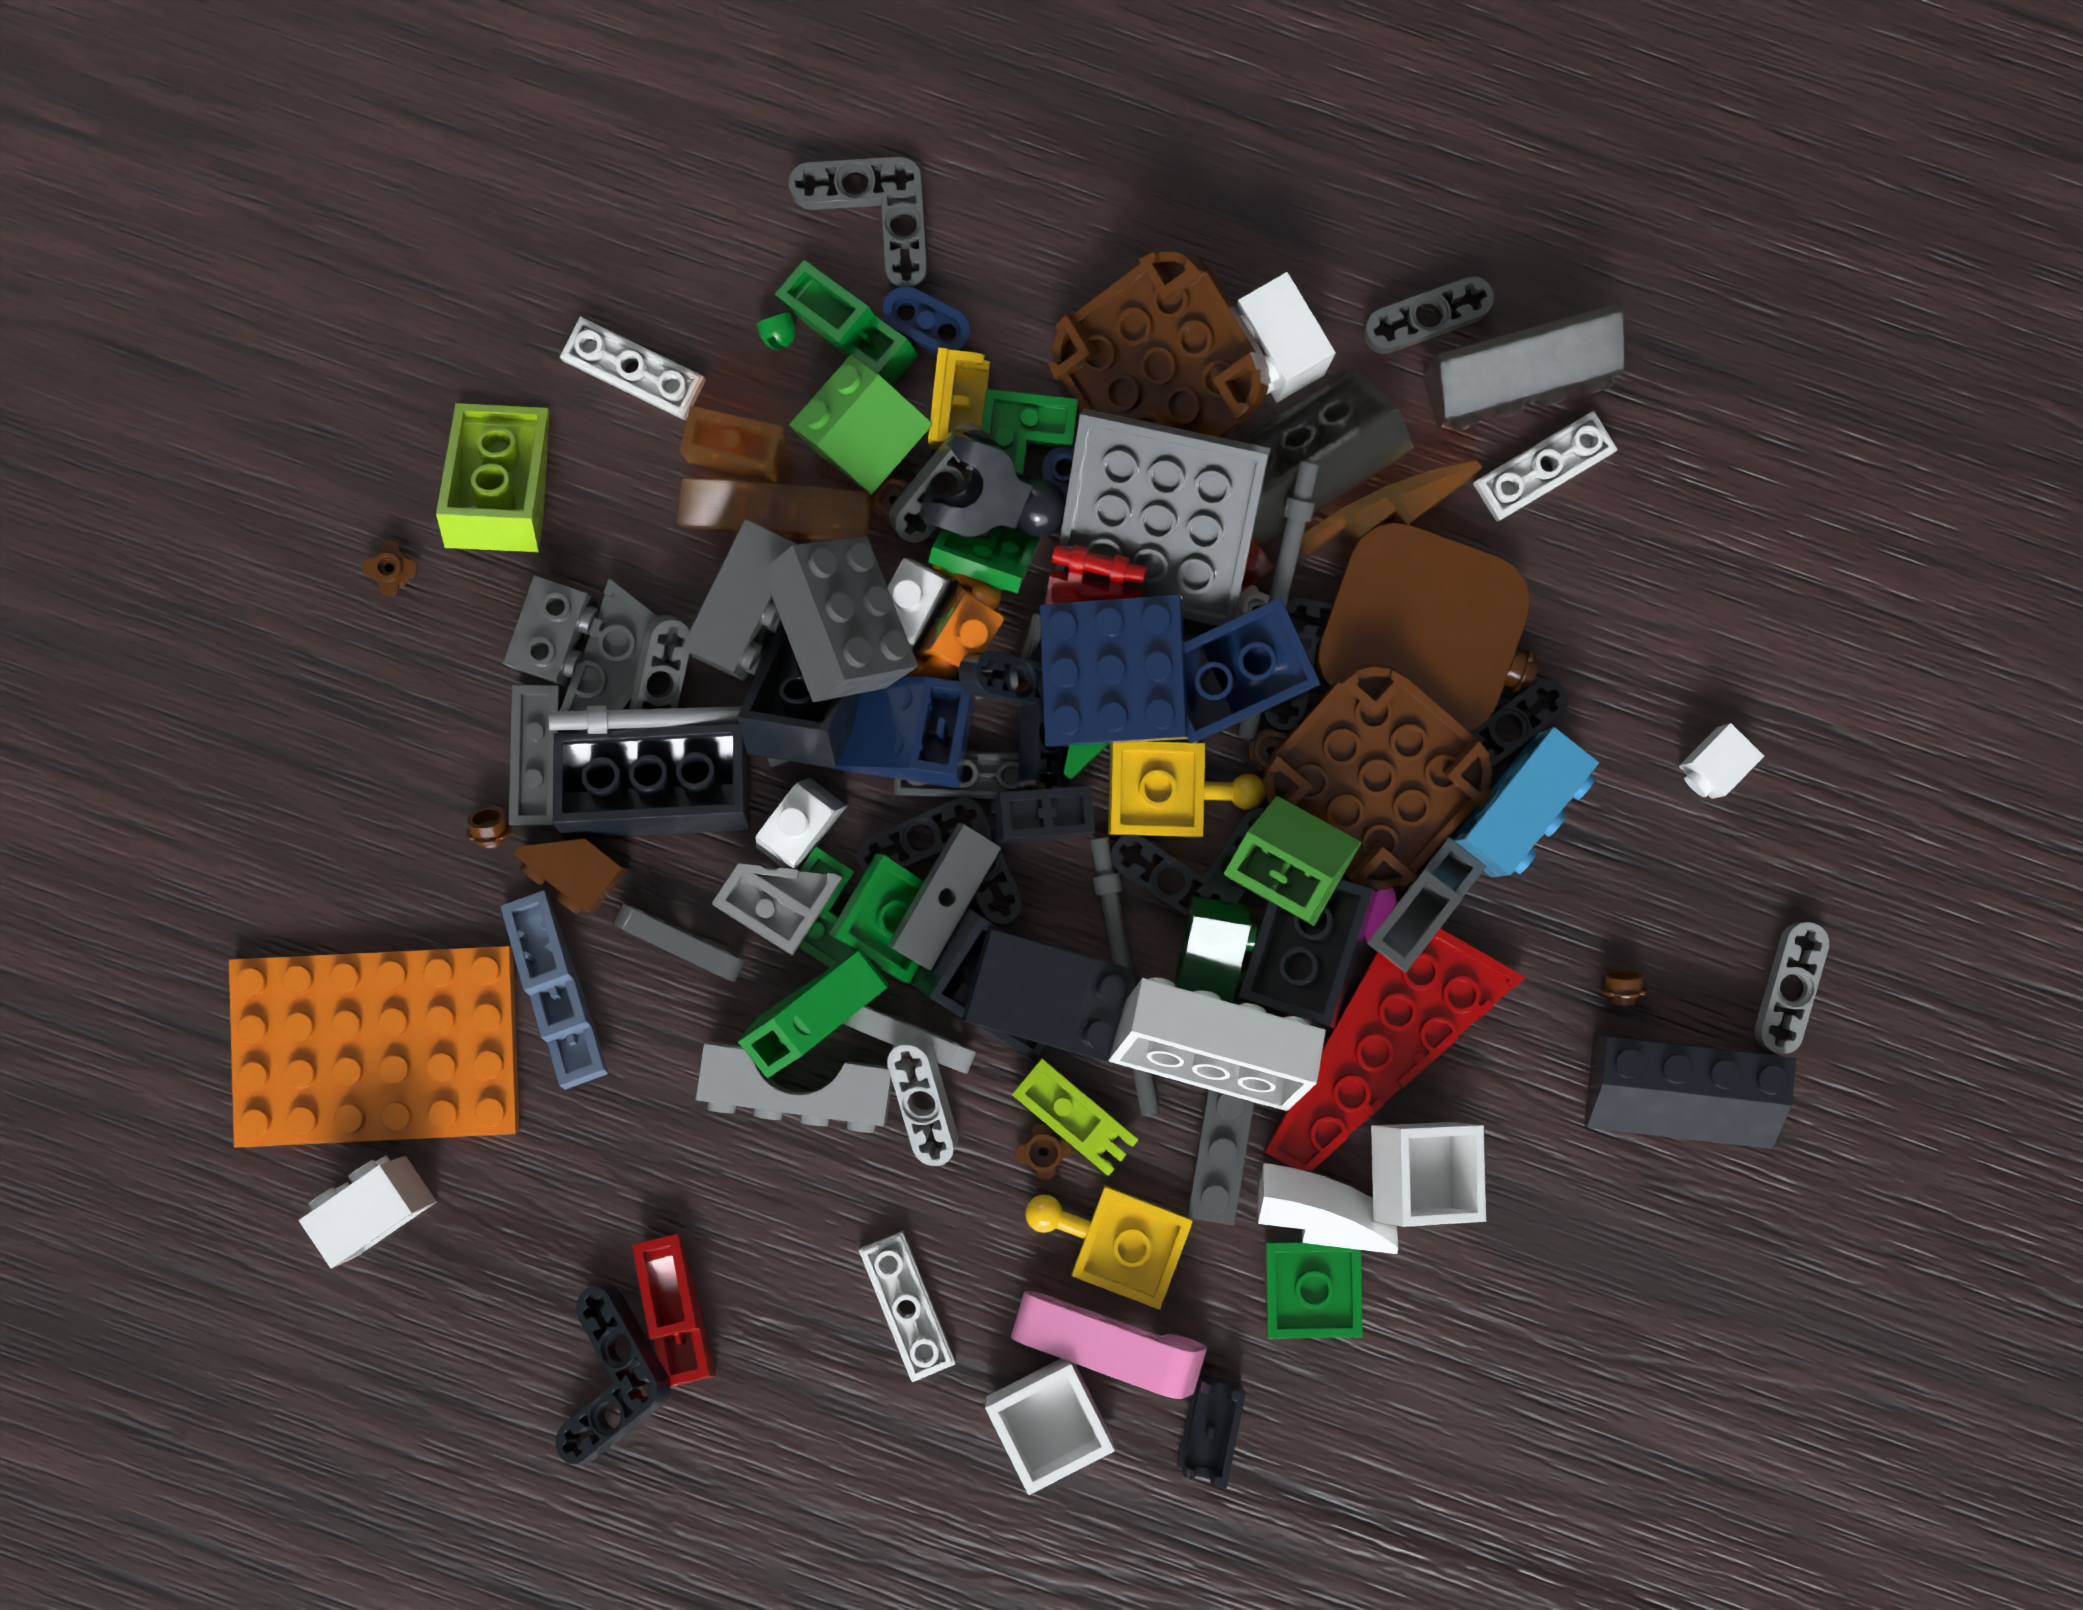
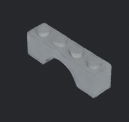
[696,1042,892,1133]

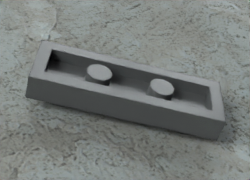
[509,685,562,826]
[1187,1089,1254,1226]

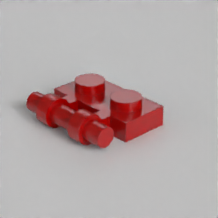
[1044,544,1147,604]

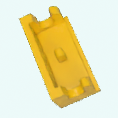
[928,347,990,450]

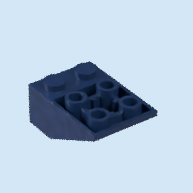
[821,676,976,789]

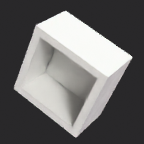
[1236,272,1336,403]
[1371,1122,1486,1227]
[298,1155,437,1269]
[985,1358,1115,1495]

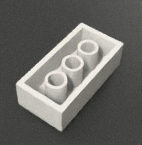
[1108,977,1326,1111]

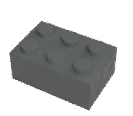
[682,519,797,683]
[762,535,918,702]

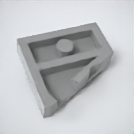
[712,863,842,956]

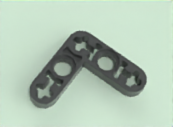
[788,157,928,290]

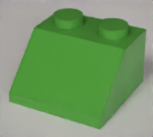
[789,355,932,495]

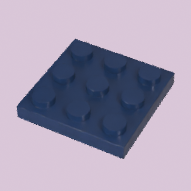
[1040,595,1189,747]

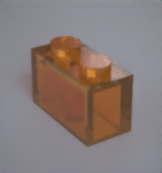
[680,406,788,482]

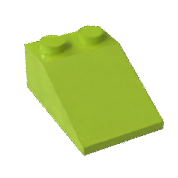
[436,403,549,552]

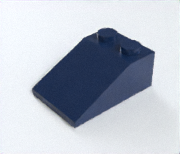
[1184,598,1320,744]

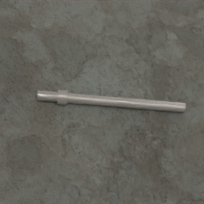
[548,705,741,734]

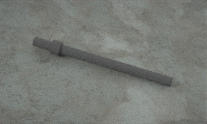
[1237,461,1319,739]
[1090,837,1159,1116]

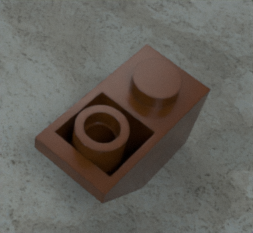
[513,839,630,914]

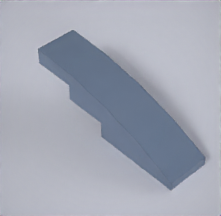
[500,890,609,1090]

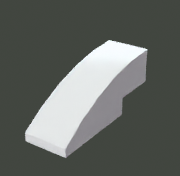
[1258,1163,1398,1254]

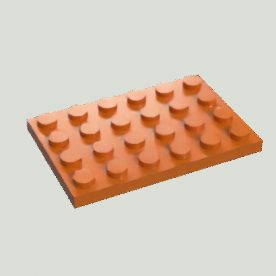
[229,946,520,1148]

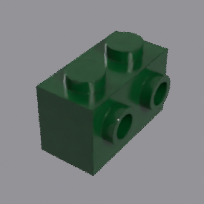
[1174,896,1257,1003]

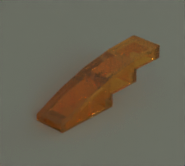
[1300,460,1482,558]
[677,479,871,539]

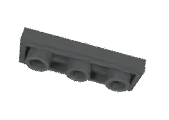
[894,751,1020,800]
[887,823,1001,970]

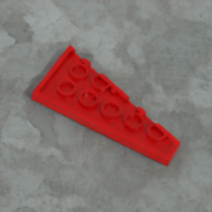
[1263,928,1526,1172]

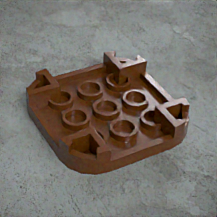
[1048,251,1269,438]
[1314,523,1530,732]
[1262,663,1492,890]

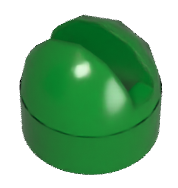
[756,312,796,350]

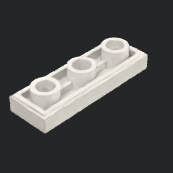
[560,317,706,421]
[1473,411,1618,522]
[859,1231,956,1382]

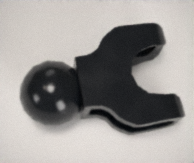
[919,428,1066,537]

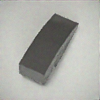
[1367,838,1487,973]

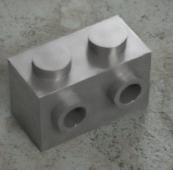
[503,576,598,687]

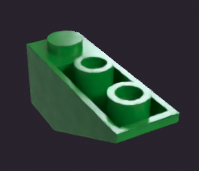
[738,948,889,1078]

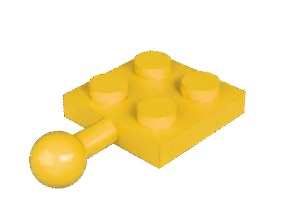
[1108,741,1266,837]
[1025,1185,1193,1310]

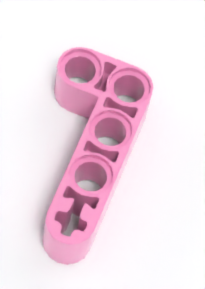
[1011,1291,1207,1399]

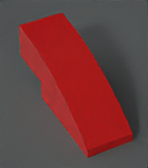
[632,1234,716,1387]

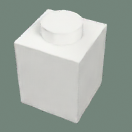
[1679,723,1764,799]

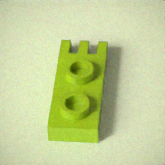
[1012,1058,1139,1176]

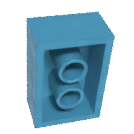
[1452,727,1599,877]

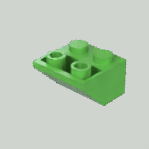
[1224,796,1361,926]

